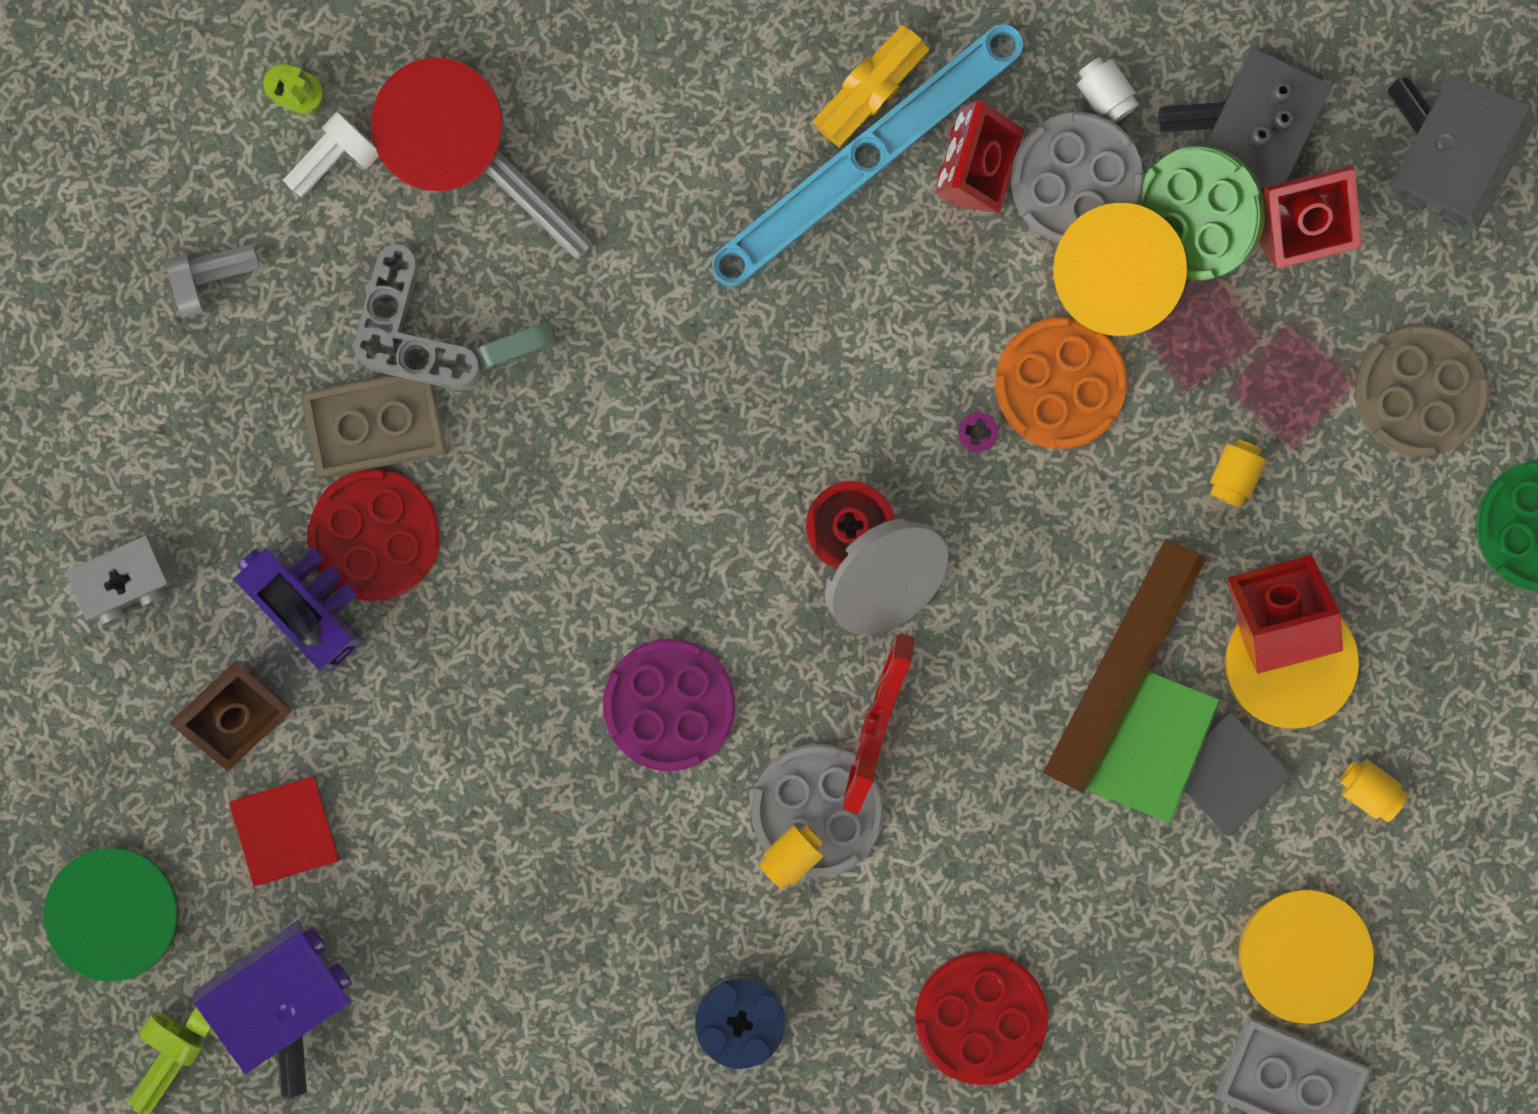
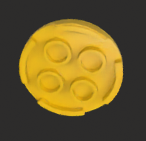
[1053,203,1187,336]
[1224,618,1359,729]
[1239,889,1374,1024]

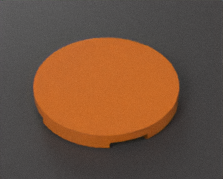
[995,317,1127,449]

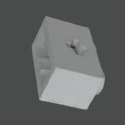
[64,535,175,625]

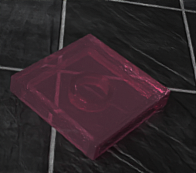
[1144,278,1258,392]
[1226,324,1352,449]

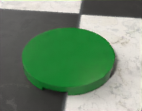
[1475,460,1538,592]
[44,848,179,982]

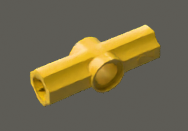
[813,25,930,148]

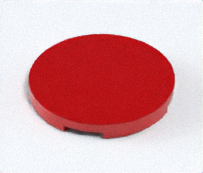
[371,58,504,192]
[307,469,440,601]
[915,951,1048,1086]

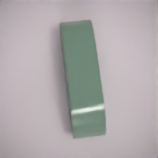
[473,323,558,373]

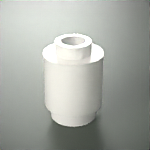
[1077,57,1139,123]

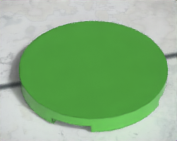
[1138,145,1265,280]

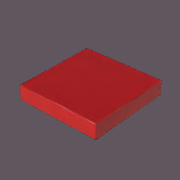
[229,776,340,887]

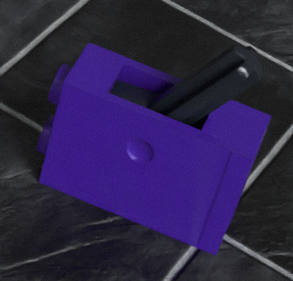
[233,548,364,671]
[193,920,352,1099]

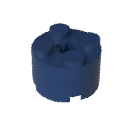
[695,973,785,1069]

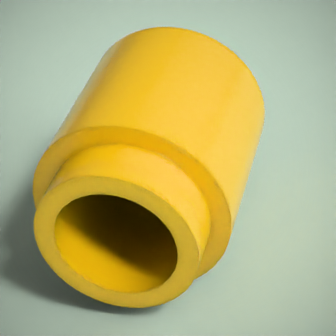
[1209,439,1267,508]
[1339,759,1409,822]
[758,824,825,890]

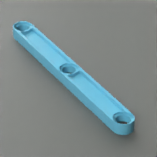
[712,24,1023,287]

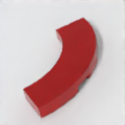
[842,633,914,814]

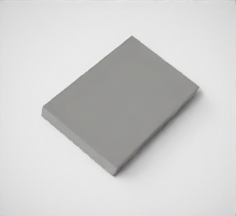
[1214,1015,1372,1114]

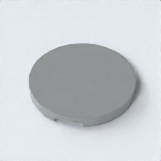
[1010,112,1144,243]
[825,518,948,635]
[751,744,884,877]

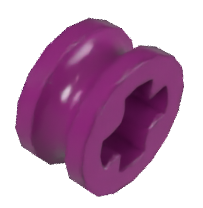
[957,412,998,453]

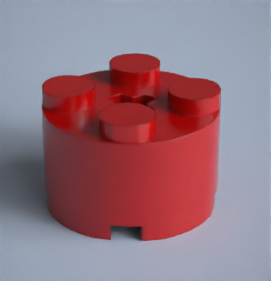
[805,481,895,570]

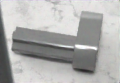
[165,244,260,318]

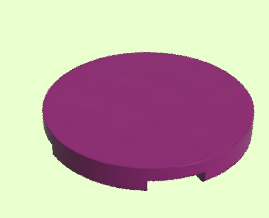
[603,639,735,771]

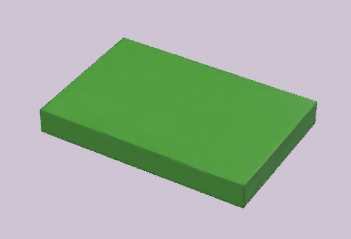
[1087,672,1221,824]

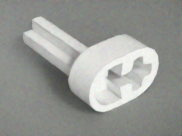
[283,111,379,198]

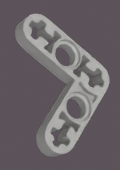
[354,244,481,390]

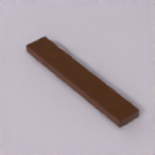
[1043,539,1206,794]

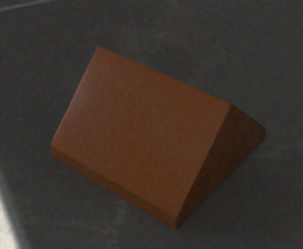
[170,661,292,771]

